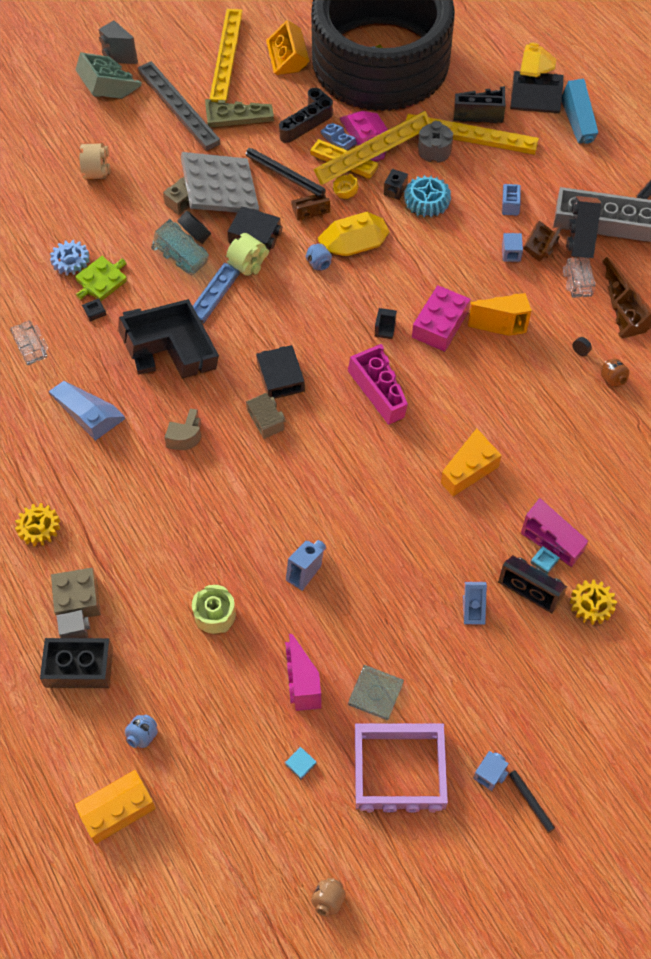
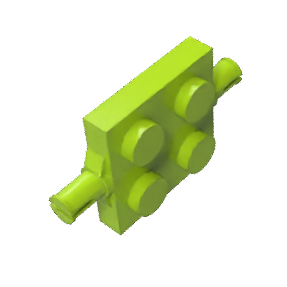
[75,256,127,301]

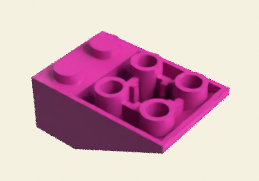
[285,634,321,711]

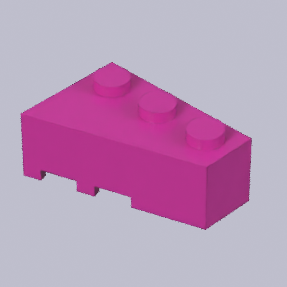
[521,498,588,567]

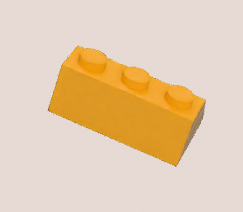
[266,19,310,75]
[75,770,156,844]

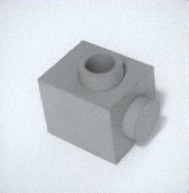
[56,610,91,638]

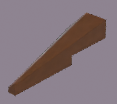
[603,257,651,338]

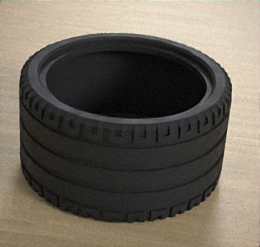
[311,0,455,111]

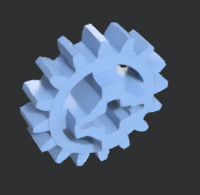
[50,240,90,276]

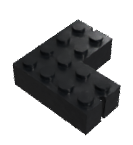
[118,299,219,379]

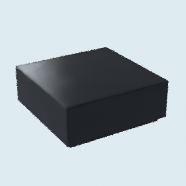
[82,298,106,322]

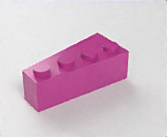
[348,344,408,425]

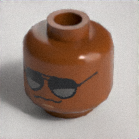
[601,359,630,387]

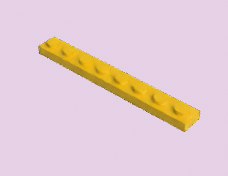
[210,9,243,103]
[313,111,431,185]
[406,114,539,155]

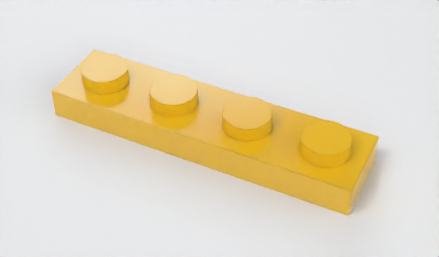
[310,139,378,179]

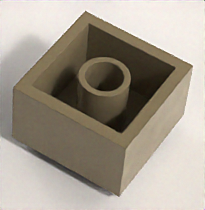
[51,568,101,617]

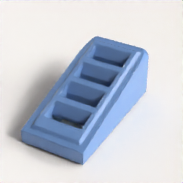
[502,184,521,215]

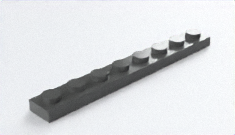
[138,61,221,151]

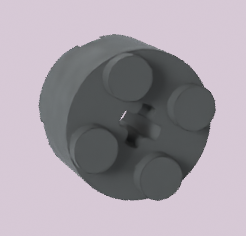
[418,121,453,162]

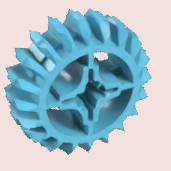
[404,175,451,218]

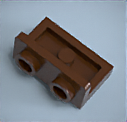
[291,194,331,221]
[523,221,561,261]

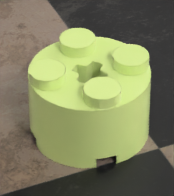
[226,233,269,275]
[192,585,236,634]

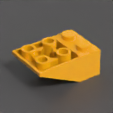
[468,293,532,336]

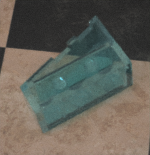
[151,219,209,276]

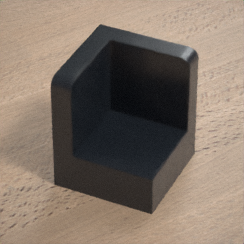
[375,308,397,339]

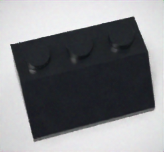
[510,71,564,113]
[498,555,568,614]

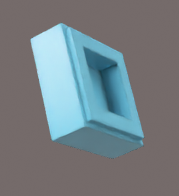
[530,546,559,574]
[285,747,316,779]

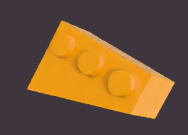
[441,428,502,497]

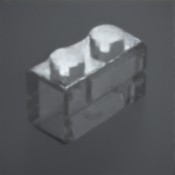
[563,257,596,298]
[10,320,48,365]

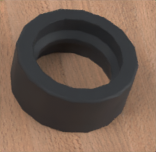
[177,211,211,244]

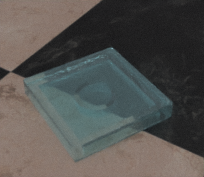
[348,665,404,720]

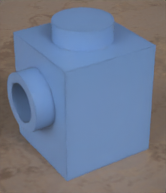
[502,233,523,262]
[473,751,509,791]

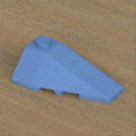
[49,381,125,441]

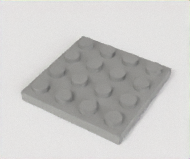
[181,152,259,212]

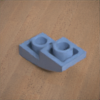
[320,123,357,150]

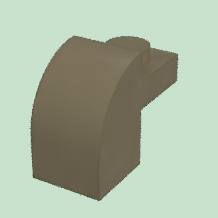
[164,408,202,450]

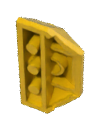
[520,43,557,77]
[318,212,390,256]

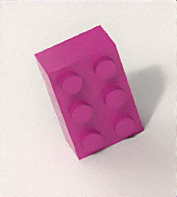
[412,285,471,352]

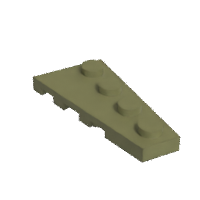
[205,99,274,128]

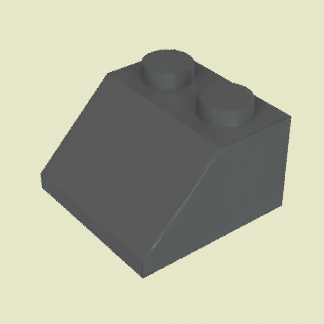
[98,21,138,64]

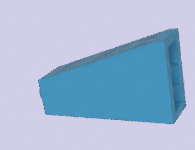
[561,79,599,144]

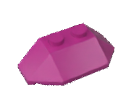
[340,111,388,162]

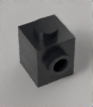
[384,169,408,200]

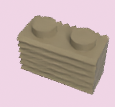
[246,392,286,439]

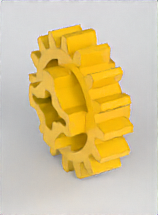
[15,503,60,546]
[570,579,617,625]

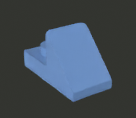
[463,582,487,624]

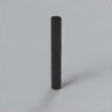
[509,770,555,833]

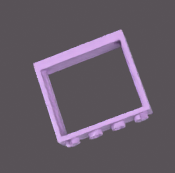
[355,724,448,813]

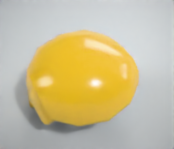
[333,174,359,199]

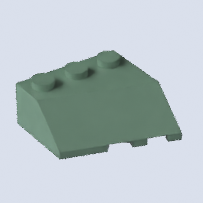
[75,52,142,99]

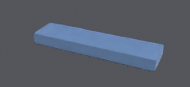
[193,263,240,324]

